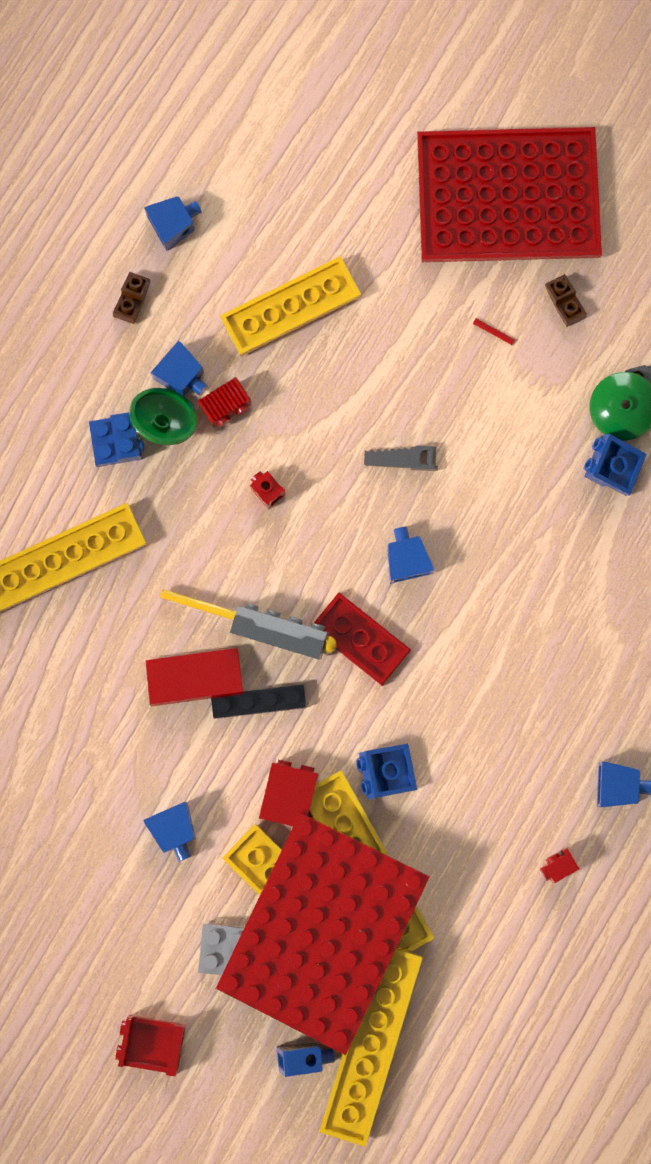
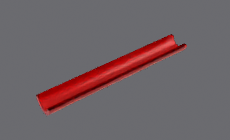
[473,318,515,345]

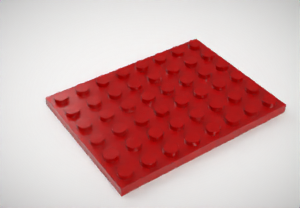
[417,127,602,263]
[215,813,430,1055]

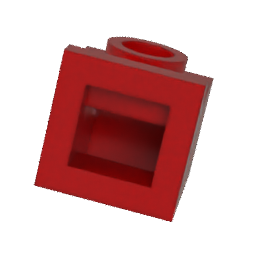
[250,471,286,509]
[540,848,579,883]

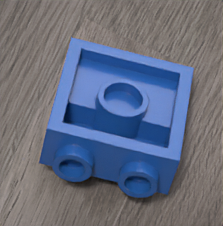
[89,412,144,467]
[584,434,647,496]
[356,743,417,800]

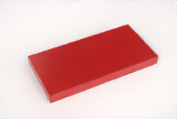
[314,592,411,686]
[145,648,244,707]

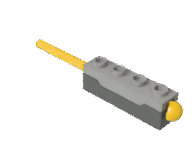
[160,589,336,660]

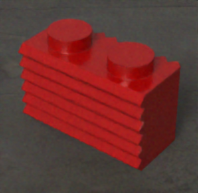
[198,377,252,428]

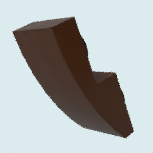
[113,272,151,324]
[545,274,587,327]

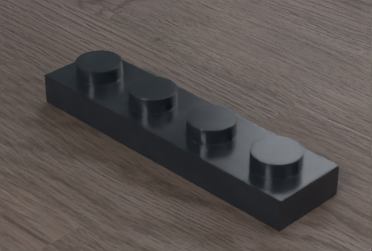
[211,684,306,719]

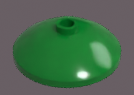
[589,372,651,441]
[129,388,198,445]

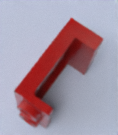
[259,759,318,826]
[115,1015,186,1077]

